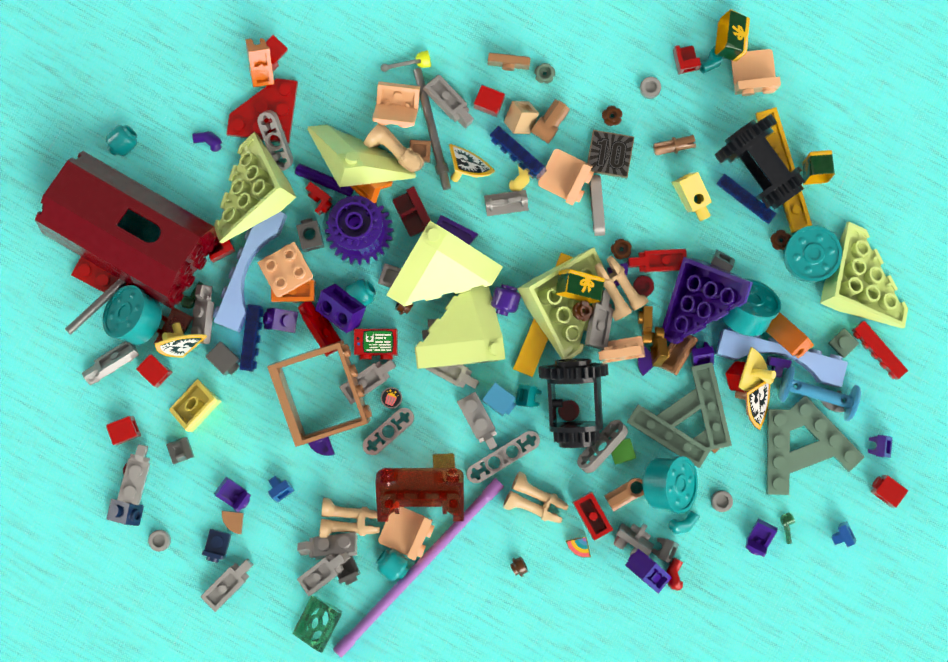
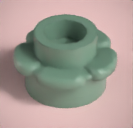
[535,63,555,84]

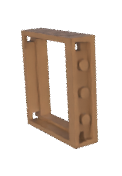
[267,340,372,447]

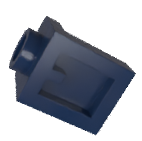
[202,529,232,563]

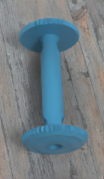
[778,366,861,421]

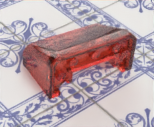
[376,468,464,522]

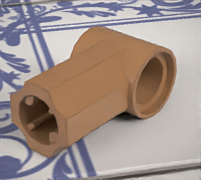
[531,99,570,144]
[604,478,644,512]

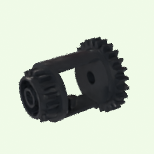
[714,114,805,210]
[539,358,609,448]

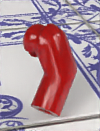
[666,557,683,591]

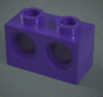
[315,284,366,333]
[625,548,672,594]

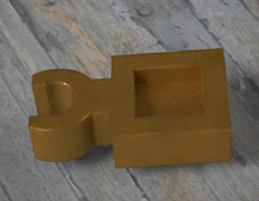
[638,306,653,344]
[650,327,670,367]

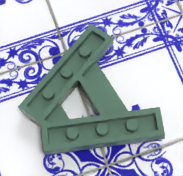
[627,363,732,468]
[766,396,864,495]

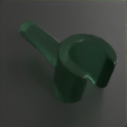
[181,281,203,309]
[780,512,795,544]

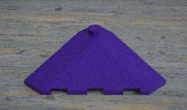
[662,257,753,344]

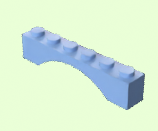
[213,212,287,333]
[715,327,848,388]

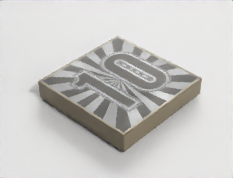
[587,130,634,179]

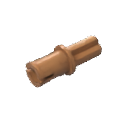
[653,135,696,155]

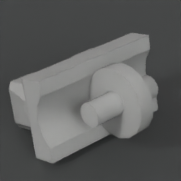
[614,523,654,556]

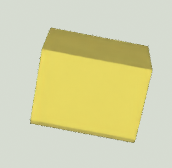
[169,379,222,432]

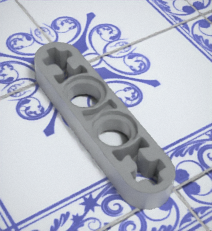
[467,431,540,483]

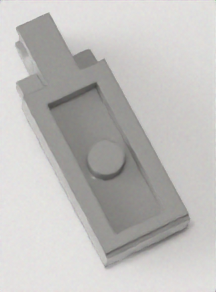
[423,75,474,128]
[191,285,214,344]
[585,290,614,350]
[82,341,139,385]
[340,360,396,404]
[425,365,479,389]
[457,392,497,450]
[117,444,150,505]
[297,532,357,560]
[297,551,351,596]
[200,559,254,612]

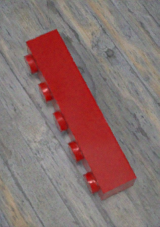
[852,321,908,380]

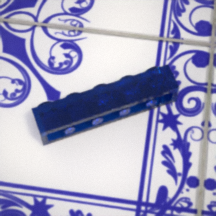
[490,126,547,180]
[716,174,777,224]
[239,304,264,372]

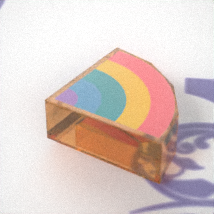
[565,536,591,558]

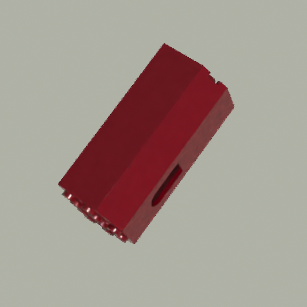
[35,151,218,309]

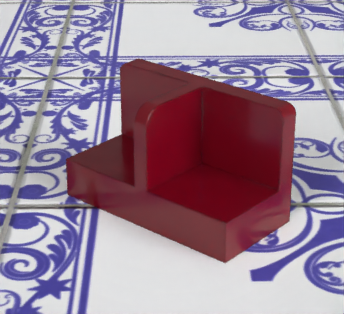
[393,186,431,237]

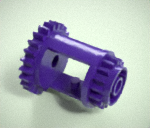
[325,196,394,265]

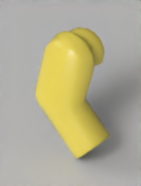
[509,163,530,191]

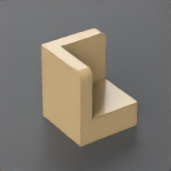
[504,101,539,134]

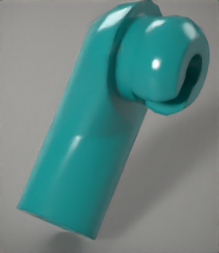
[699,46,723,73]
[668,511,700,534]

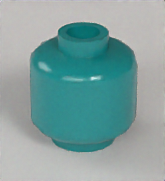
[106,125,137,156]
[345,279,376,306]
[376,549,409,581]

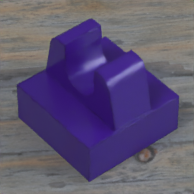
[691,342,714,367]
[766,356,792,378]
[868,435,893,458]

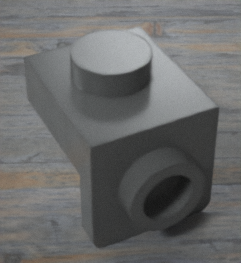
[338,556,361,585]

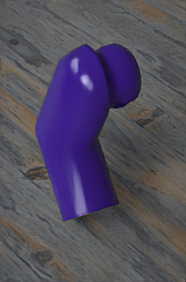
[192,131,222,152]

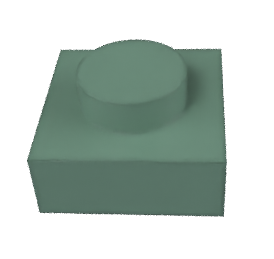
[828,328,859,358]

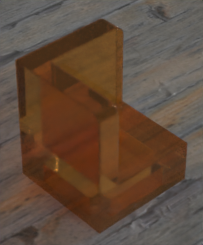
[433,453,456,480]

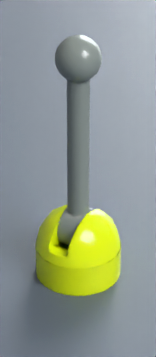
[381,50,431,72]

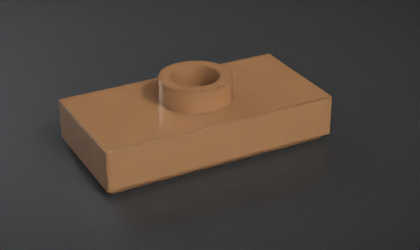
[488,53,530,71]
[660,335,698,376]

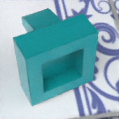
[515,384,542,408]

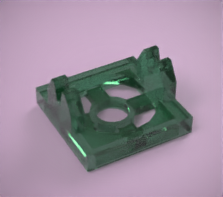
[292,595,342,653]

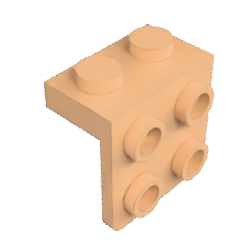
[731,49,781,96]
[372,81,420,128]
[538,149,594,206]
[257,242,313,297]
[378,504,435,560]

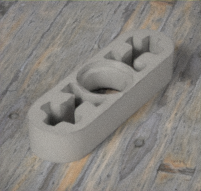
[257,110,293,171]
[589,175,605,236]
[363,408,414,455]
[577,420,628,473]

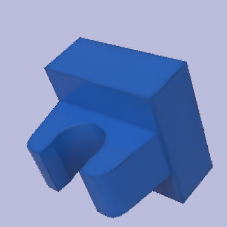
[268,476,295,503]
[831,521,857,547]

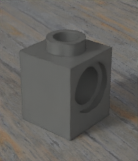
[296,218,324,252]
[205,341,241,375]

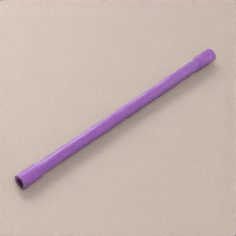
[333,478,504,658]

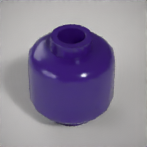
[491,284,521,316]

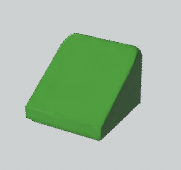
[611,438,636,465]

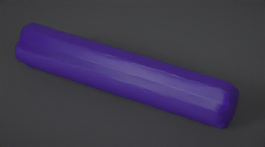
[295,164,354,196]

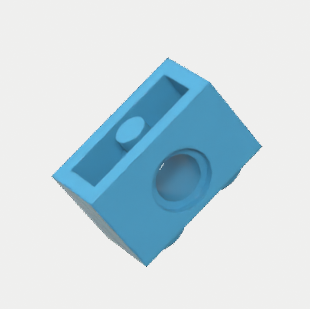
[482,383,516,416]

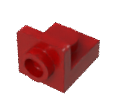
[306,181,332,215]

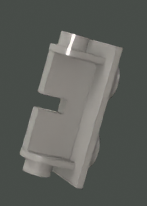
[484,190,529,216]

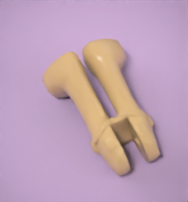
[363,124,424,172]
[595,256,649,321]
[503,471,568,523]
[319,497,381,538]

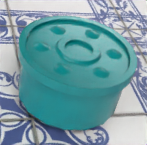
[783,226,842,282]
[722,278,781,336]
[103,285,162,345]
[642,456,698,513]

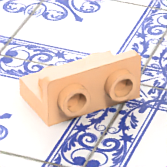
[598,336,645,363]

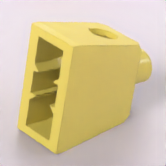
[671,172,712,221]

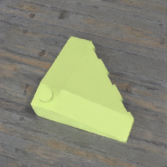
[307,125,416,187]
[214,132,296,243]
[387,221,503,306]
[820,222,908,328]
[517,247,603,359]
[415,285,505,369]

